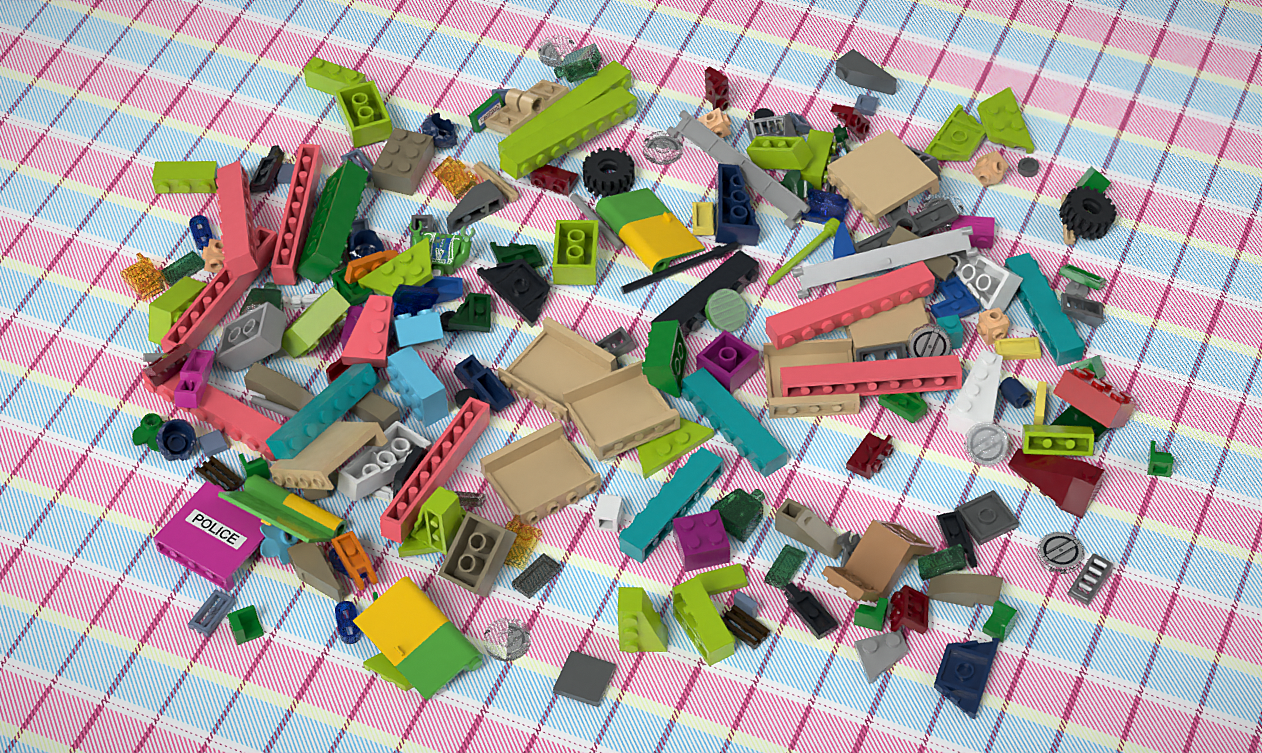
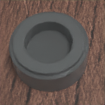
[1017,157,1039,177]

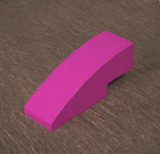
[174,349,215,409]

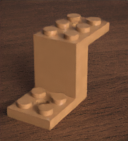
[821,519,935,603]

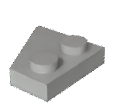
[854,630,908,684]

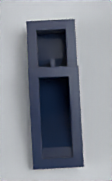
[453,354,516,413]

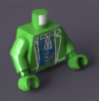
[409,221,476,276]

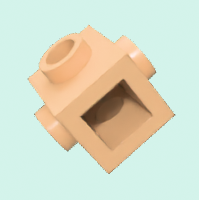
[697,108,732,138]
[972,150,1009,187]
[202,239,225,273]
[976,307,1010,346]

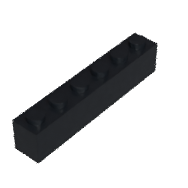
[651,250,759,338]

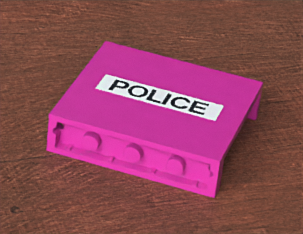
[153,481,266,592]

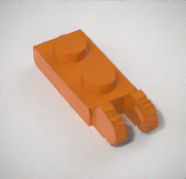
[344,249,399,284]
[331,531,378,591]

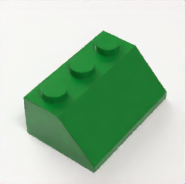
[642,320,689,398]

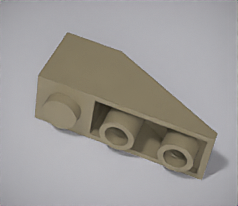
[775,497,843,560]
[287,541,344,603]

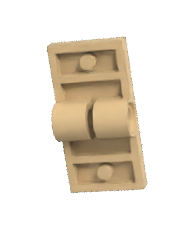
[484,79,570,135]

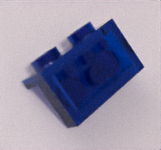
[801,188,849,225]
[392,284,440,318]

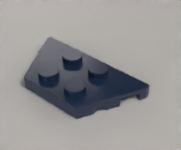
[934,638,1000,719]

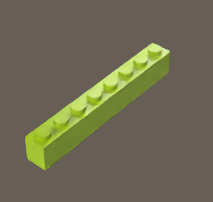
[498,60,632,158]
[500,86,637,180]

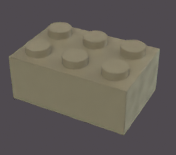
[372,128,435,196]
[437,511,517,598]

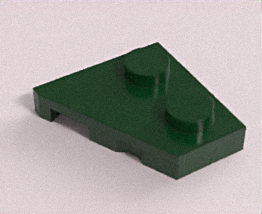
[490,242,543,268]
[448,292,491,333]
[1050,405,1111,443]

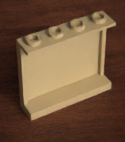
[827,129,940,229]
[836,276,930,362]
[497,316,618,423]
[763,338,860,419]
[562,360,680,462]
[480,420,601,528]
[269,421,388,490]

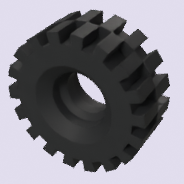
[583,147,635,198]
[1059,186,1117,240]

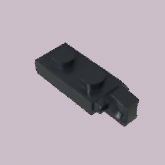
[249,145,285,193]
[784,582,838,640]

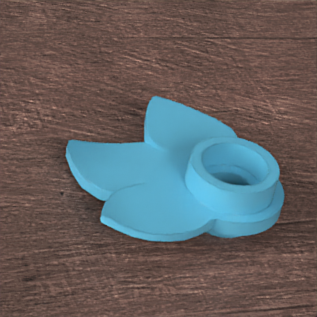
[260,524,299,565]

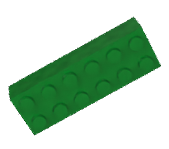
[296,159,368,284]

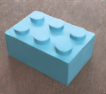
[392,309,444,348]
[387,345,449,427]

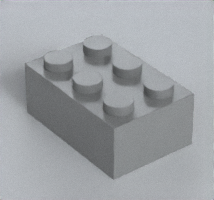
[216,302,287,373]

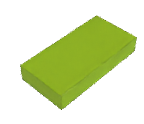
[696,563,748,596]

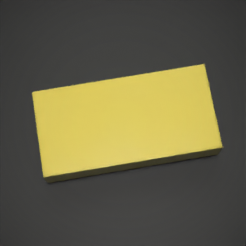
[692,202,714,235]
[994,337,1041,361]
[1033,381,1047,425]

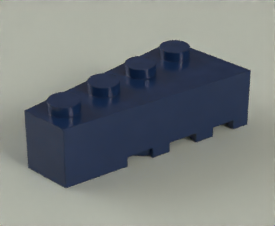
[715,163,760,246]

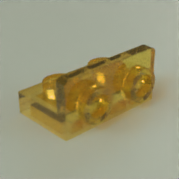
[432,155,478,200]
[120,252,165,302]
[503,514,542,570]

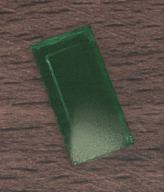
[158,250,205,287]
[764,544,807,591]
[917,544,967,581]

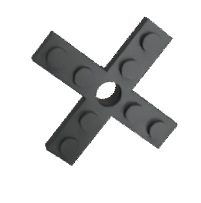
[853,198,959,254]

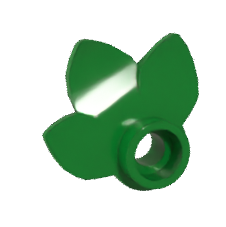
[132,413,165,452]

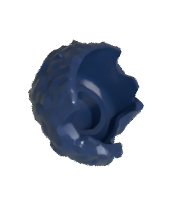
[422,112,458,148]
[347,229,385,261]
[155,418,197,461]

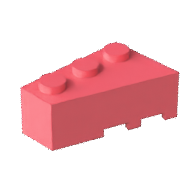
[341,295,394,368]

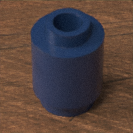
[999,377,1032,409]

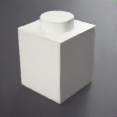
[594,494,623,533]

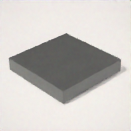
[954,490,1019,546]
[553,650,616,707]

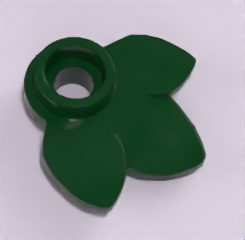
[833,124,852,154]
[779,170,814,201]

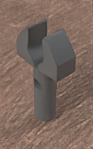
[837,530,861,567]

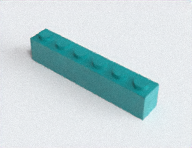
[1004,252,1085,367]
[265,363,380,459]
[681,367,787,478]
[618,446,724,564]

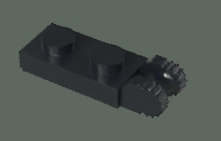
[936,511,977,571]

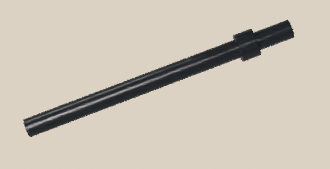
[621,241,739,294]

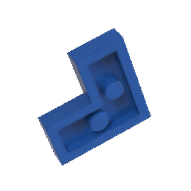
[930,276,980,319]

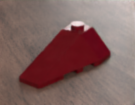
[1008,448,1105,519]

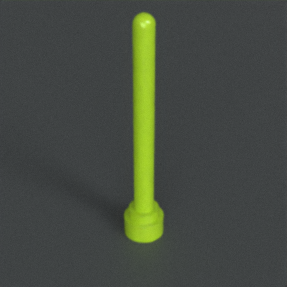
[767,218,840,286]

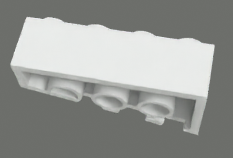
[946,247,1023,313]
[947,349,1003,436]
[337,421,432,501]

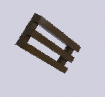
[195,456,243,492]
[721,604,771,650]

